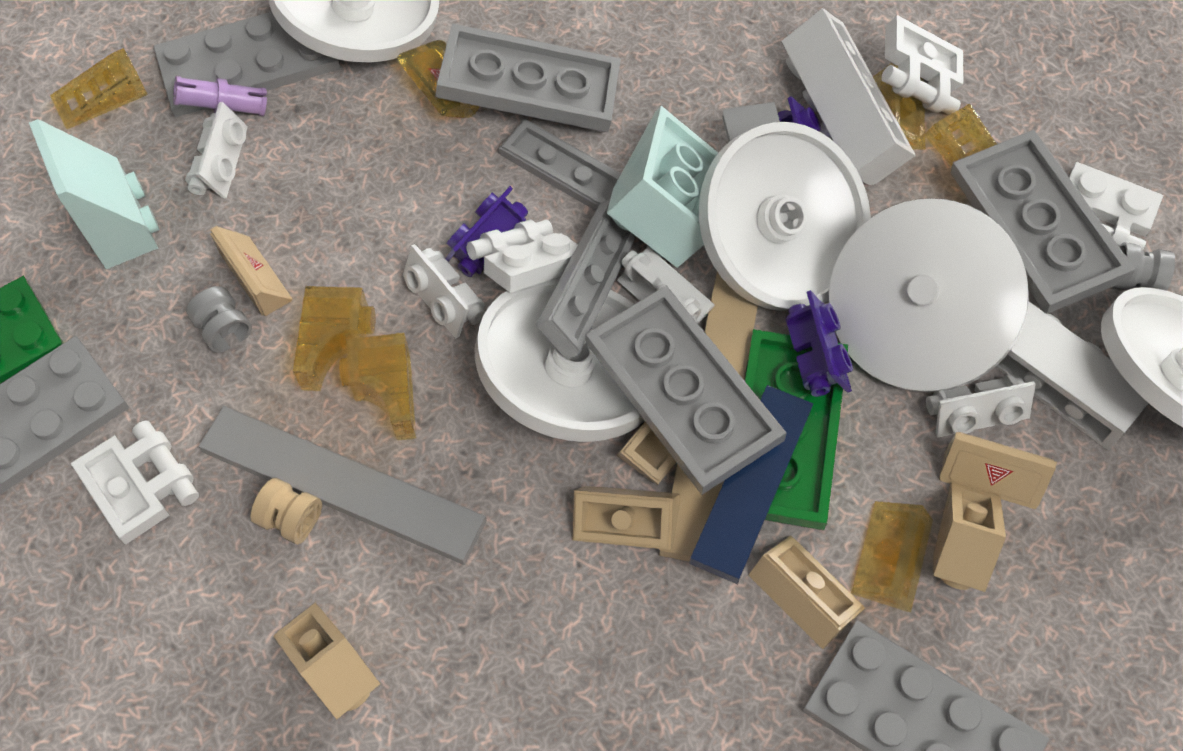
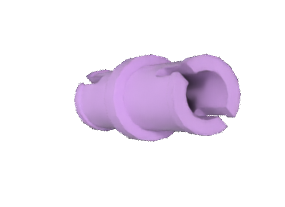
[173,76,267,116]

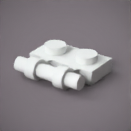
[882,15,963,116]
[1069,162,1164,250]
[466,219,578,293]
[71,421,199,545]

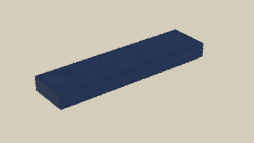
[689,385,814,585]

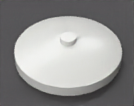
[268,0,439,62]
[699,122,871,311]
[829,199,1029,392]
[475,277,645,442]
[1101,287,1183,427]

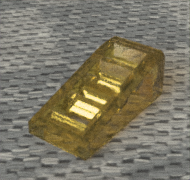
[50,48,148,129]
[924,104,997,166]

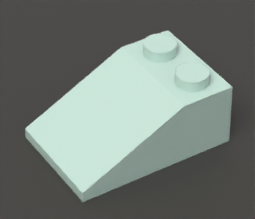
[607,106,718,268]
[29,119,160,269]

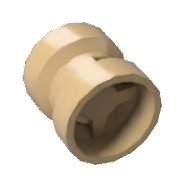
[250,478,322,545]

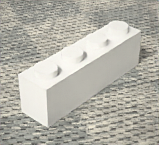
[782,8,916,186]
[995,301,1149,451]

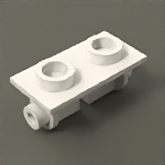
[185,102,248,198]
[403,244,485,339]
[617,246,715,323]
[926,375,1036,438]

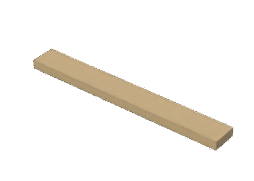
[659,272,758,562]

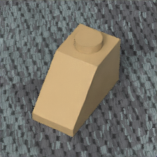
[933,482,1006,592]
[273,603,380,720]

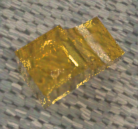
[293,286,376,391]
[339,333,417,441]

